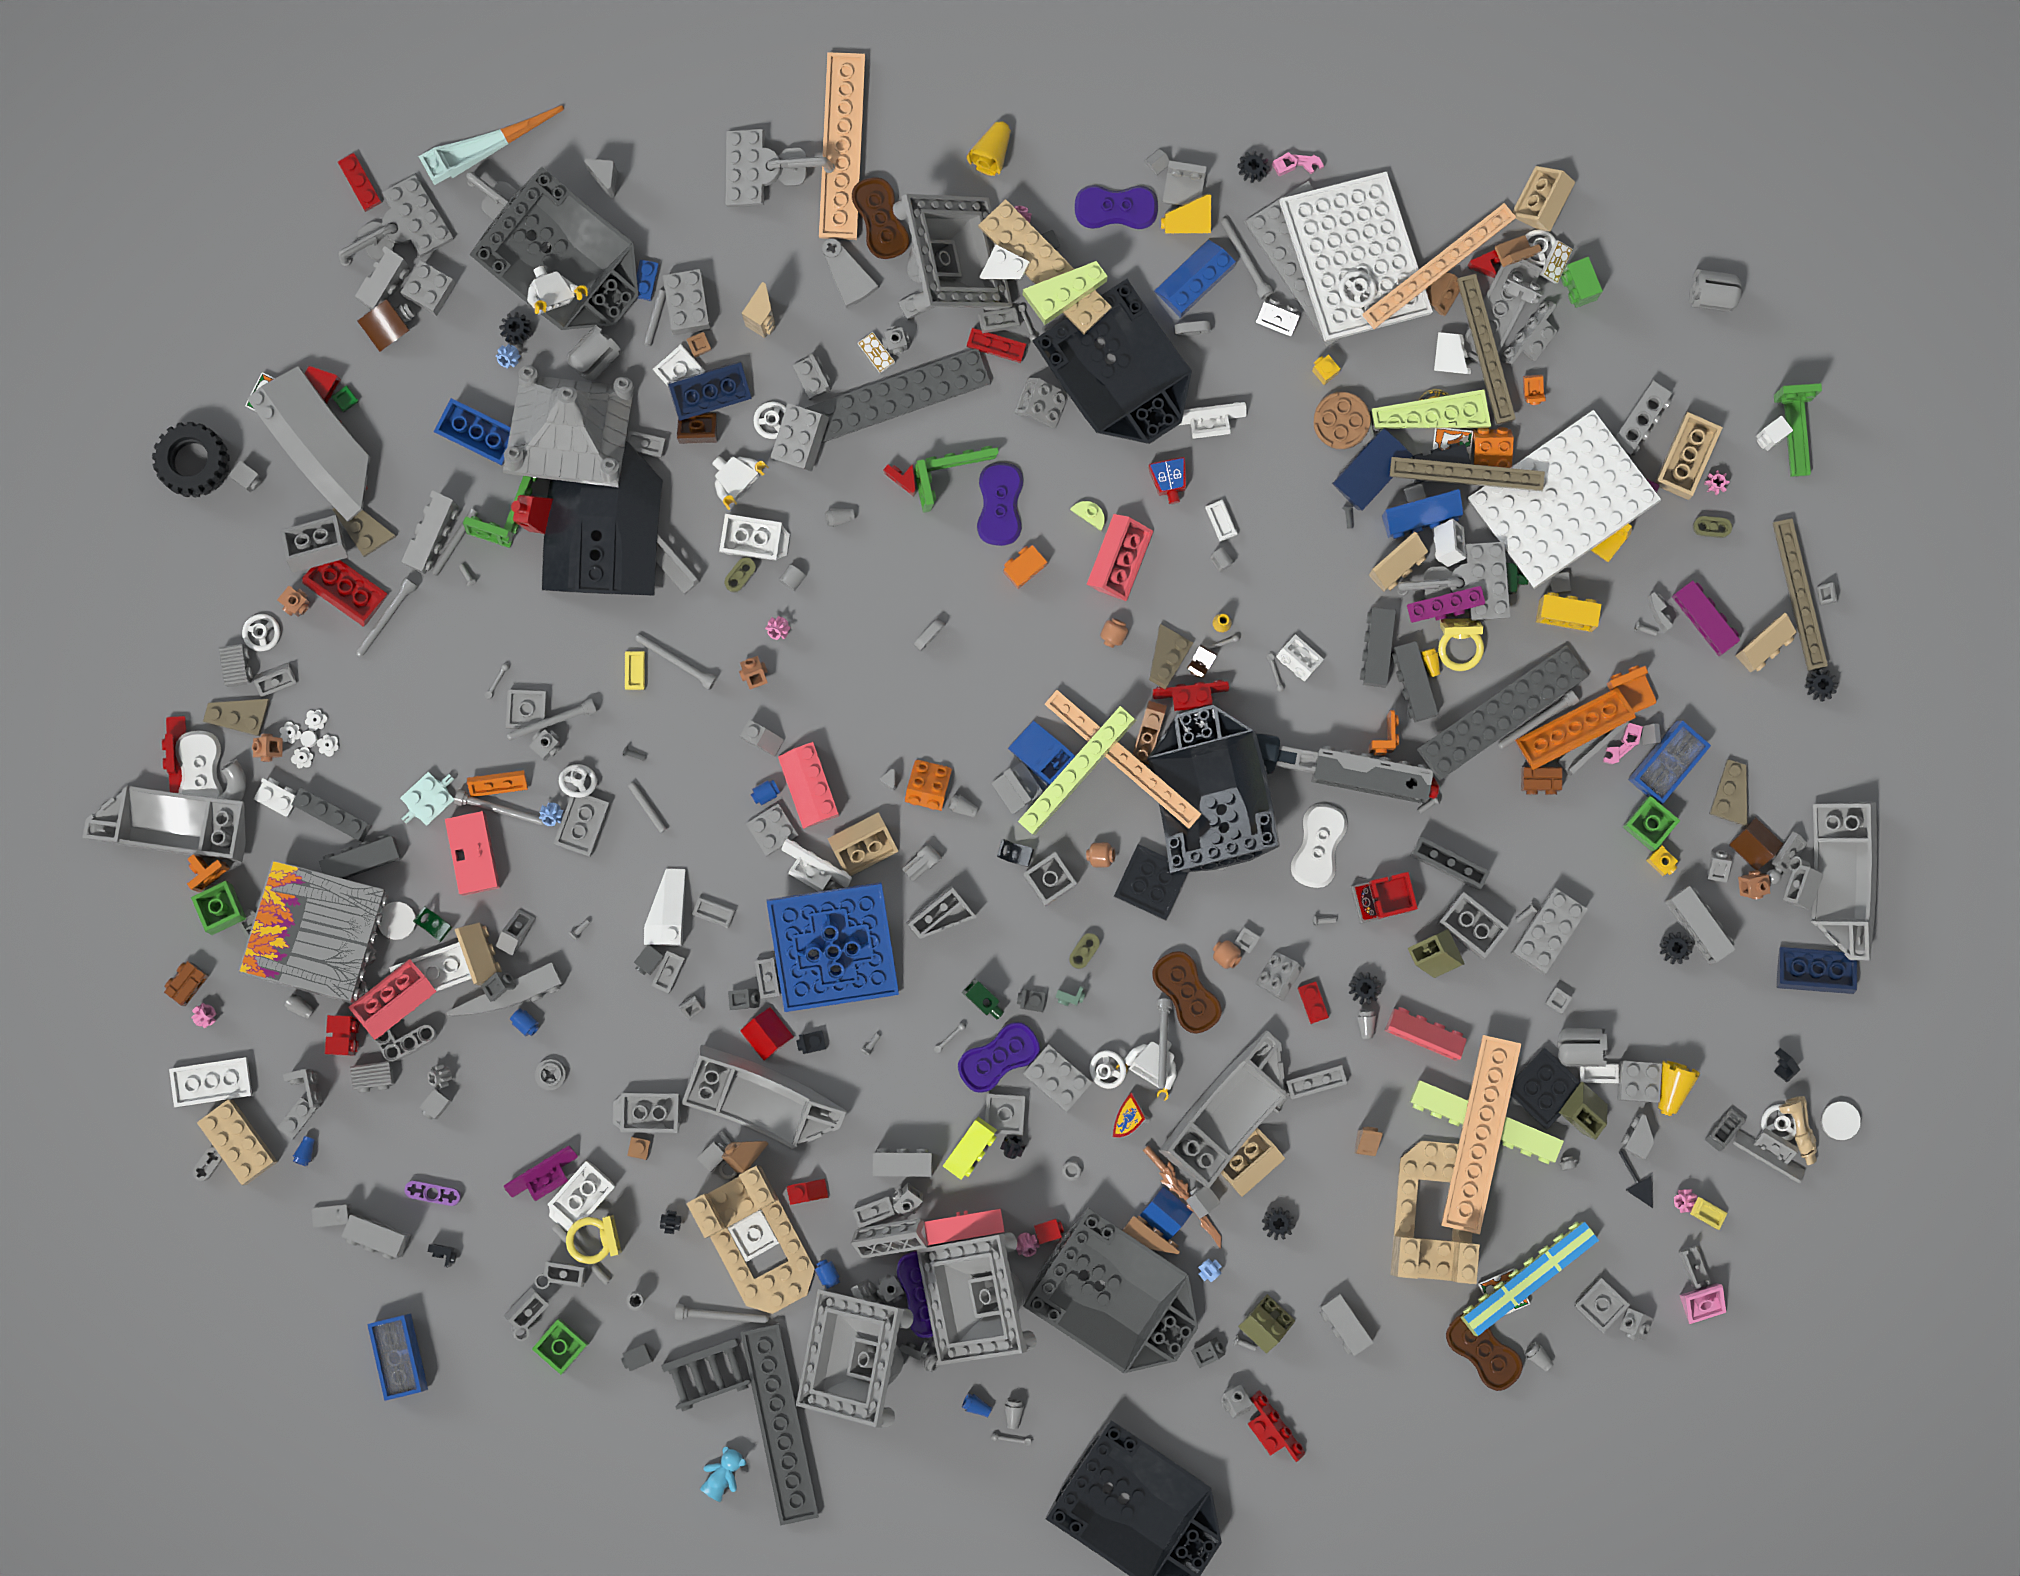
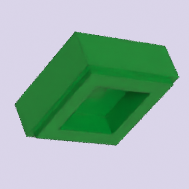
[332,385,359,412]

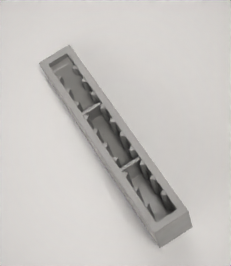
[446,962,563,1016]

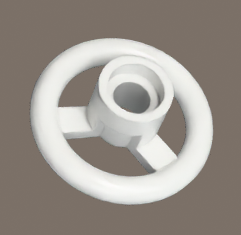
[1525,230,1556,267]
[1339,271,1376,308]
[753,402,786,439]
[242,614,280,651]
[559,764,597,798]
[1090,1050,1126,1089]
[1761,1104,1796,1141]

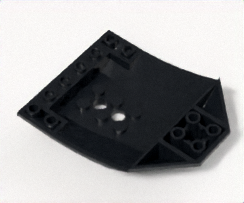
[1032,279,1192,444]
[542,441,663,596]
[1147,705,1280,874]
[1045,1419,1222,1576]

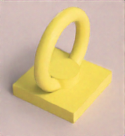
[1438,618,1484,671]
[566,1215,622,1264]

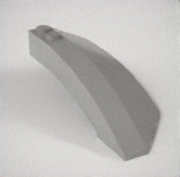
[247,366,371,522]
[82,785,246,862]
[1811,802,1877,960]
[1159,1031,1286,1188]
[681,1045,846,1149]

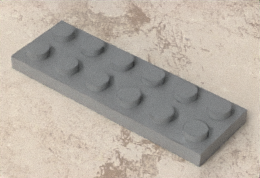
[1464,260,1542,364]

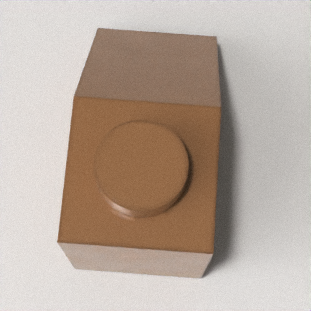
[721,1141,768,1173]

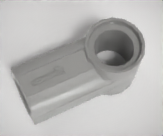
[902,844,942,881]

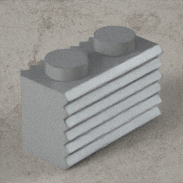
[219,644,253,687]
[350,1061,394,1093]

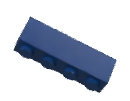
[1154,239,1236,318]
[434,398,511,466]
[1382,489,1463,539]

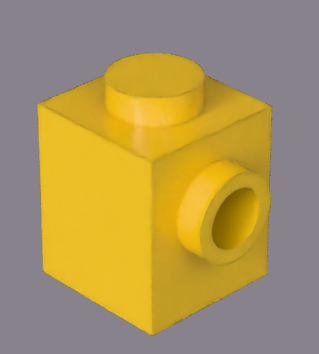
[1312,355,1341,385]

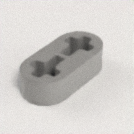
[1174,321,1211,336]
[914,618,945,651]
[193,1148,223,1181]

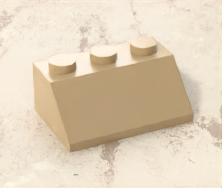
[1512,166,1575,231]
[742,282,775,338]
[1369,532,1428,592]
[1735,613,1797,673]
[827,812,899,876]
[455,923,502,986]
[1220,1128,1285,1197]

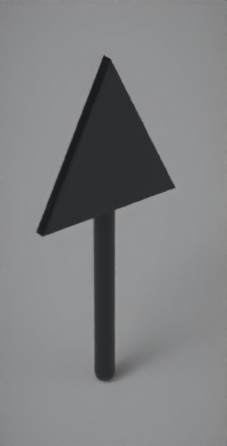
[1619,1151,1653,1208]

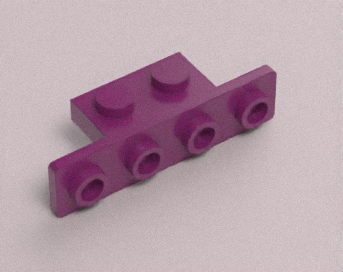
[1407,586,1486,623]
[504,1146,578,1201]

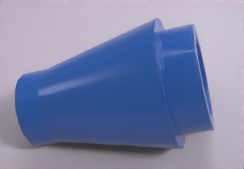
[293,1136,315,1166]
[962,1393,992,1417]

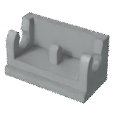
[1679,1245,1711,1289]

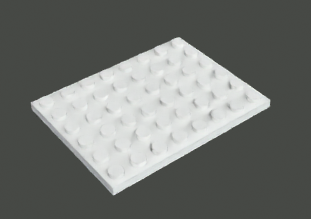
[1279,172,1433,342]
[1468,410,1661,589]

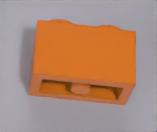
[1003,545,1047,589]

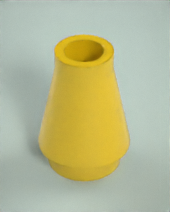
[1213,614,1232,633]
[1420,648,1441,677]

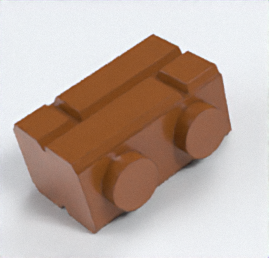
[1521,767,1562,795]
[164,961,209,1006]

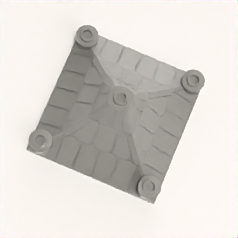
[893,194,1012,312]
[503,366,634,487]
[917,1232,1037,1365]
[796,1289,913,1428]

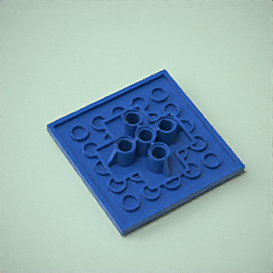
[766,882,899,1012]

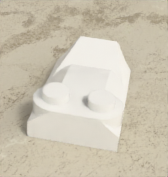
[719,514,790,561]
[547,1161,616,1231]

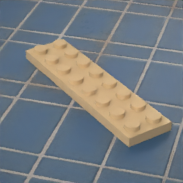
[978,199,1112,334]

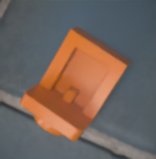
[1523,374,1546,405]

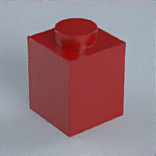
[1034,1219,1064,1244]

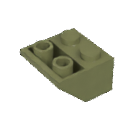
[1408,929,1465,978]
[1559,1082,1608,1140]
[1238,1294,1295,1354]

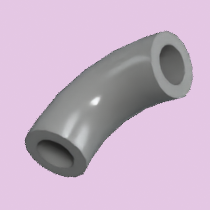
[217,759,246,801]

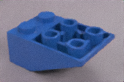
[1008,720,1075,786]

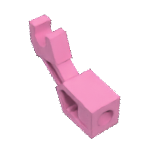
[1272,152,1324,177]
[1603,723,1643,765]

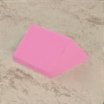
[1680,1283,1726,1324]

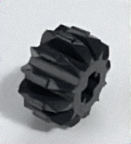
[1237,151,1270,183]
[499,312,532,345]
[1804,669,1838,702]
[1659,932,1692,965]
[1348,972,1381,1005]
[1262,1207,1295,1240]

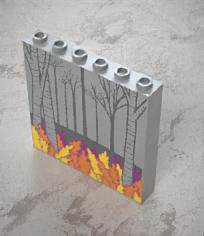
[238,860,388,1004]

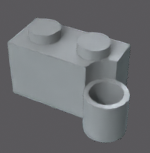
[1783,856,1823,910]
[535,1261,587,1289]
[504,1287,549,1341]

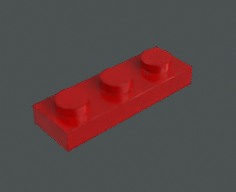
[338,153,382,212]
[966,328,1026,363]

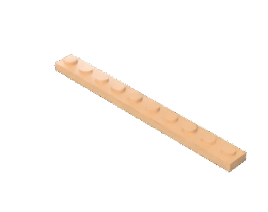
[1362,203,1516,329]
[1045,690,1202,829]

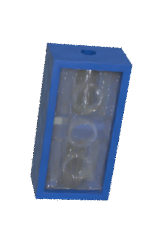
[1628,721,1711,804]
[367,1313,428,1401]

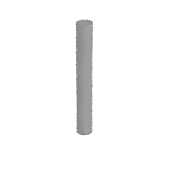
[643,290,666,346]
[628,782,667,833]

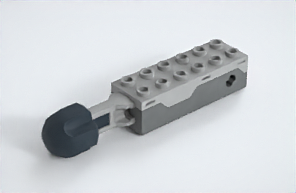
[1256,734,1439,804]

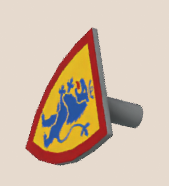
[1113,1092,1150,1138]

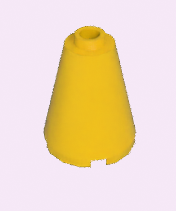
[966,121,1011,176]
[1658,1060,1700,1116]

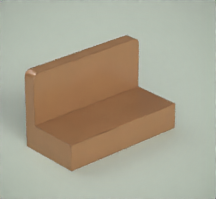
[1495,235,1542,267]
[1426,273,1460,316]

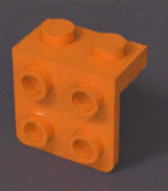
[1473,427,1514,468]
[1607,665,1657,713]
[1369,710,1399,756]
[905,760,952,811]

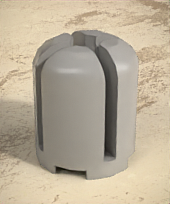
[1689,269,1742,312]
[567,325,622,381]
[1557,1028,1607,1067]

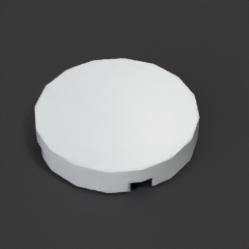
[378,902,416,940]
[1821,1102,1861,1140]

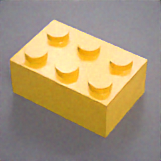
[1536,592,1602,632]

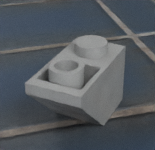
[1622,1114,1654,1159]

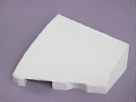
[1434,332,1471,374]

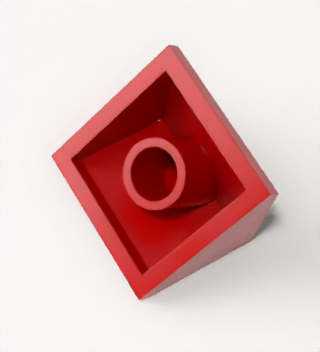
[740,1007,794,1061]

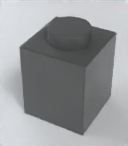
[634,944,664,975]
[621,1343,653,1371]

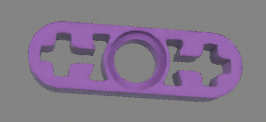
[404,1181,461,1206]

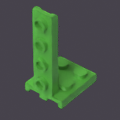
[1774,383,1822,477]
[913,446,999,513]
[463,476,538,548]

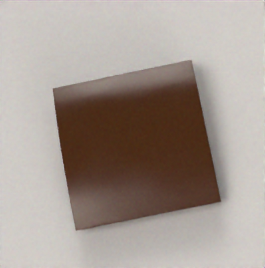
[357,299,410,352]

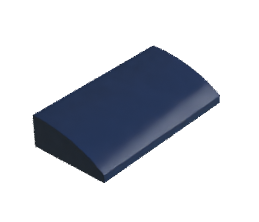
[667,361,752,421]
[1332,428,1413,511]
[1777,947,1857,994]

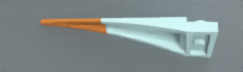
[418,106,564,185]

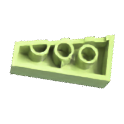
[1023,261,1108,325]

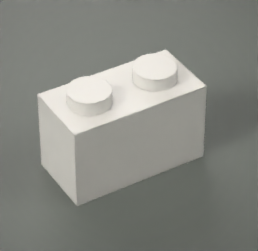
[1756,416,1793,451]
[1434,519,1466,567]

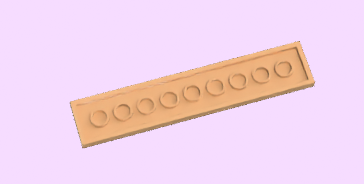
[819,52,865,240]
[1441,1035,1521,1234]

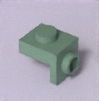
[1055,986,1086,1006]

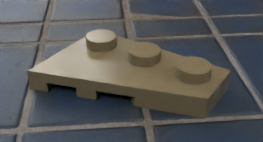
[332,508,396,557]
[1149,624,1193,690]
[203,699,270,736]
[1709,759,1747,826]

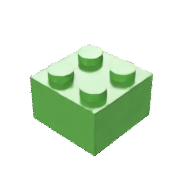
[1561,257,1603,308]
[1623,796,1680,852]
[191,881,247,935]
[532,1318,589,1375]

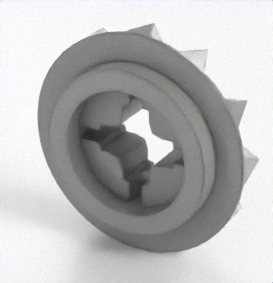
[535,1059,566,1090]

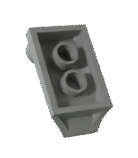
[613,1093,681,1133]

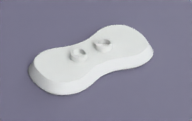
[175,731,223,799]
[1291,804,1348,888]

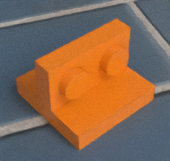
[187,854,230,892]

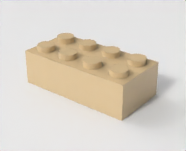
[1655,412,1723,500]
[197,1099,278,1185]

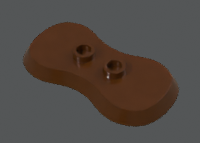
[852,177,909,259]
[1152,951,1222,1034]
[1446,1313,1523,1391]

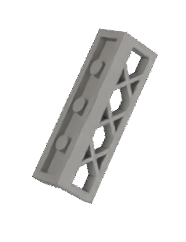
[656,534,699,594]
[1557,721,1629,776]
[851,1218,928,1258]

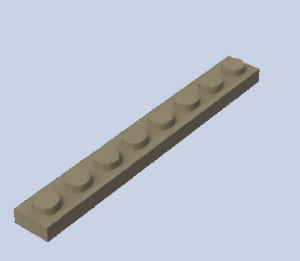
[1457,274,1516,425]
[1390,457,1545,491]
[1772,518,1828,671]

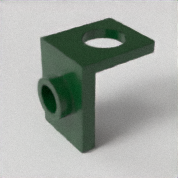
[413,906,452,942]

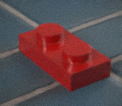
[1297,982,1329,1024]

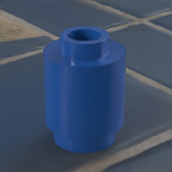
[751,780,780,806]
[510,1008,539,1037]
[814,1259,840,1289]

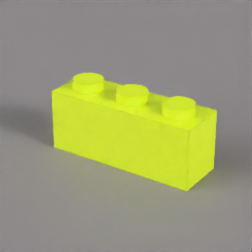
[943,1116,997,1180]

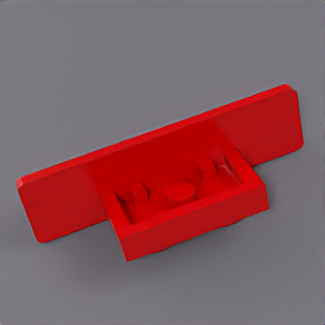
[1152,680,1229,711]
[162,716,187,793]
[1248,1390,1305,1462]

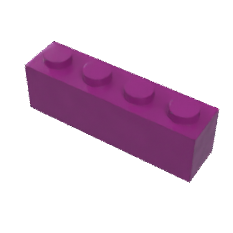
[1672,580,1740,656]

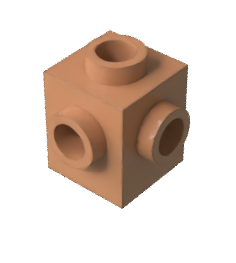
[277,586,310,617]
[739,656,768,689]
[252,734,283,762]
[1738,870,1771,899]

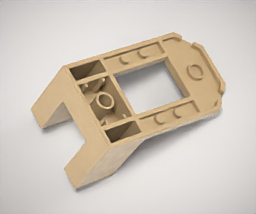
[1390,1141,1480,1284]
[686,1166,815,1314]

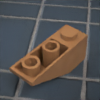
[1133,701,1167,765]
[1355,1127,1383,1156]
[1122,1216,1180,1254]

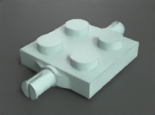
[400,772,455,826]

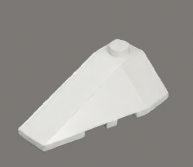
[644,869,686,946]

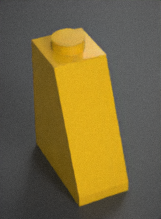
[1161,194,1211,233]

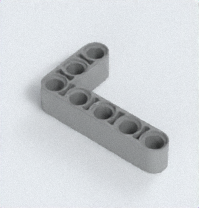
[354,980,437,1062]

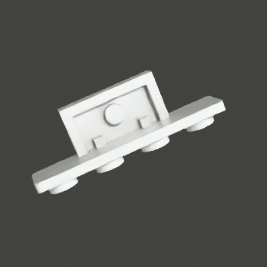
[1179,402,1246,439]
[782,839,852,892]

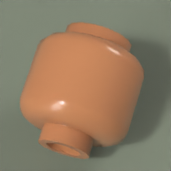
[1100,618,1128,648]
[1086,842,1116,868]
[1213,940,1242,969]

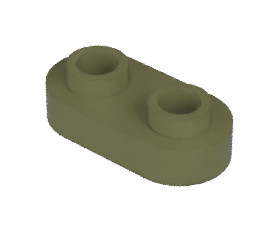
[1693,516,1732,538]
[724,558,756,592]
[1069,933,1100,969]

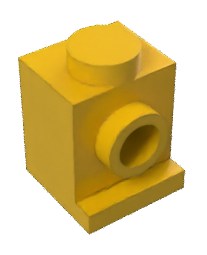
[1646,845,1678,876]

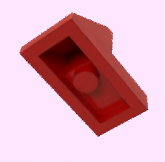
[1468,250,1500,278]
[883,464,916,497]
[787,1179,828,1205]

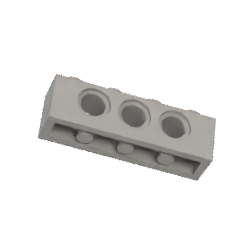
[1615,381,1672,457]

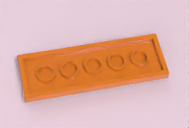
[1515,687,1636,770]

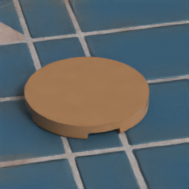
[1314,392,1371,449]

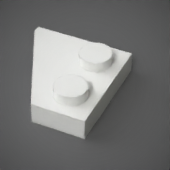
[979,245,1030,279]

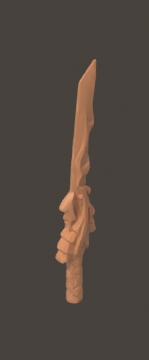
[1143,1145,1221,1249]

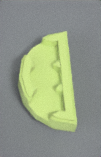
[1070,501,1104,531]

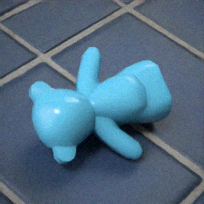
[700,1447,746,1502]

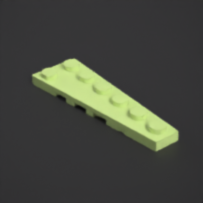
[1371,390,1491,429]

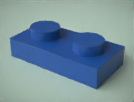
[636,259,659,301]

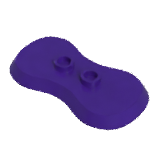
[1075,185,1158,229]
[977,463,1024,546]
[958,1022,1040,1093]
[896,1251,933,1338]

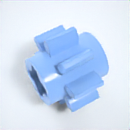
[496,344,521,368]
[539,803,564,826]
[1198,1258,1222,1282]

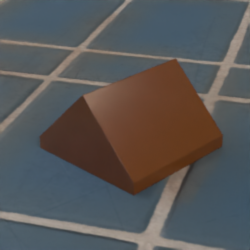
[677,413,717,444]
[1729,817,1783,870]

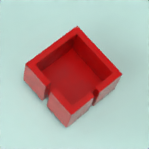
[1369,872,1418,920]
[325,1015,360,1056]

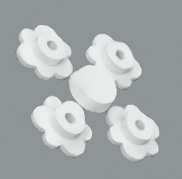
[280,710,339,769]

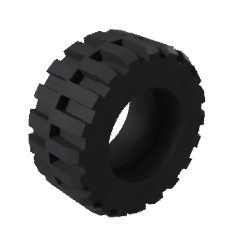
[152,422,230,498]

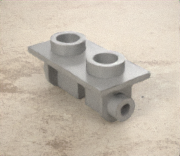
[1502,274,1543,304]

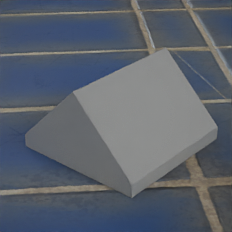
[584,159,618,199]

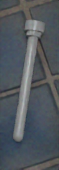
[1221,218,1274,299]
[356,578,418,657]
[635,634,717,690]
[1498,689,1579,749]
[507,699,596,740]
[454,789,544,825]
[1157,999,1172,1089]
[675,1304,769,1323]

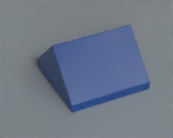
[1139,1187,1193,1241]

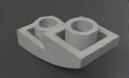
[1648,592,1673,633]

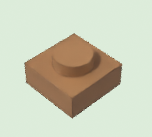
[686,332,711,358]
[627,1137,651,1160]

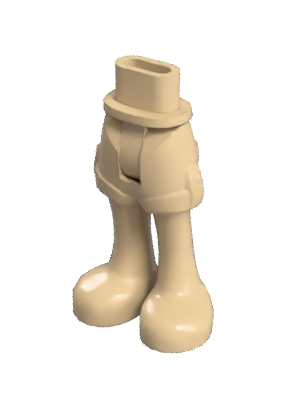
[1779,1096,1817,1165]

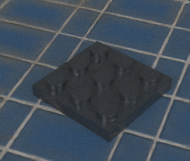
[1113,844,1188,921]
[1510,1048,1581,1130]

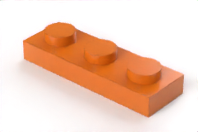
[467,770,528,797]

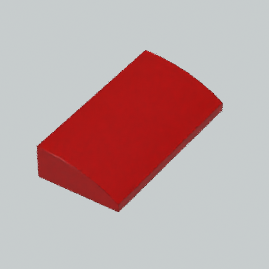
[302,560,388,627]

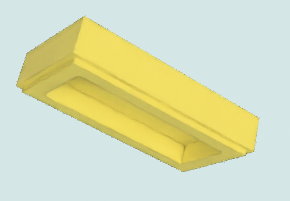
[625,651,645,690]
[1690,1197,1728,1230]

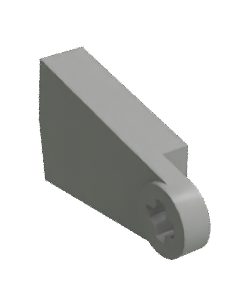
[822,239,878,308]

